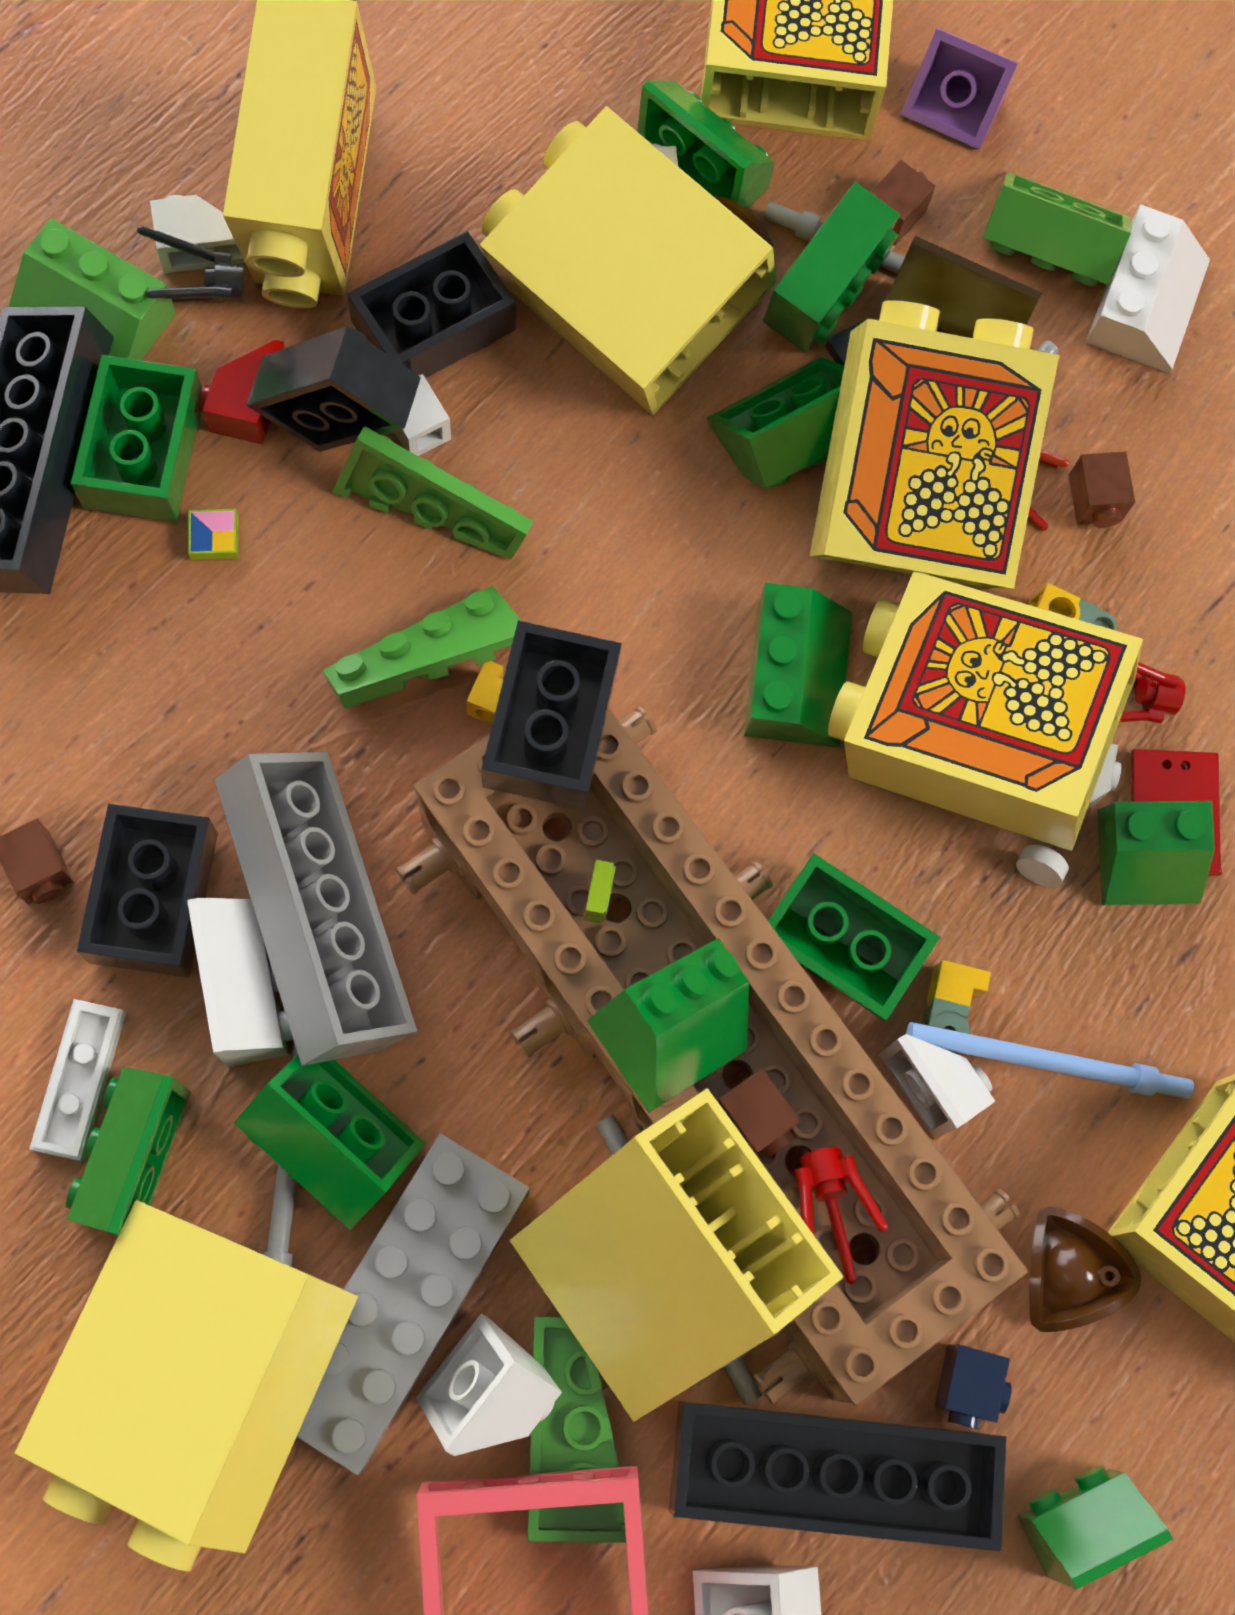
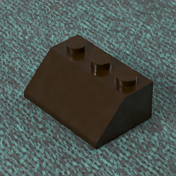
[879,236,1042,338]

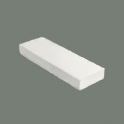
[29,999,126,1162]

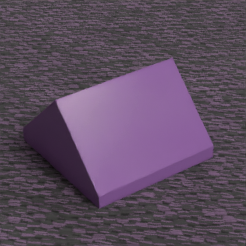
[900,28,1018,149]

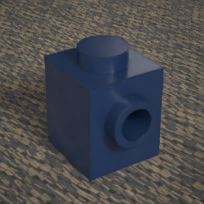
[934,1344,1012,1430]

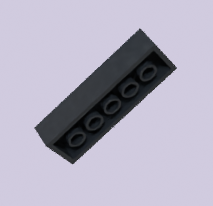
[0,307,114,594]
[669,1401,1007,1551]

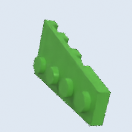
[332,426,534,559]
[323,585,522,709]
[527,1316,626,1543]

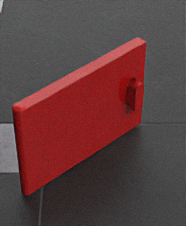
[1131,749,1222,876]

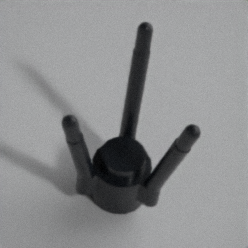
[137,225,243,303]

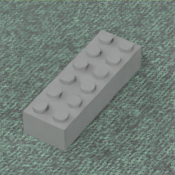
[215,752,417,1066]
[297,1133,530,1475]

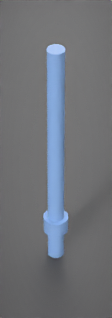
[906,1022,1194,1099]

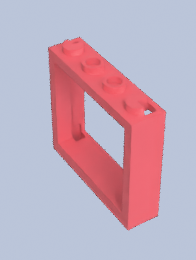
[417,1466,649,1615]

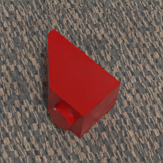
[199,339,285,445]

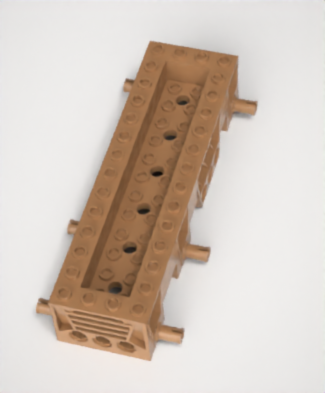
[396,706,1029,1406]

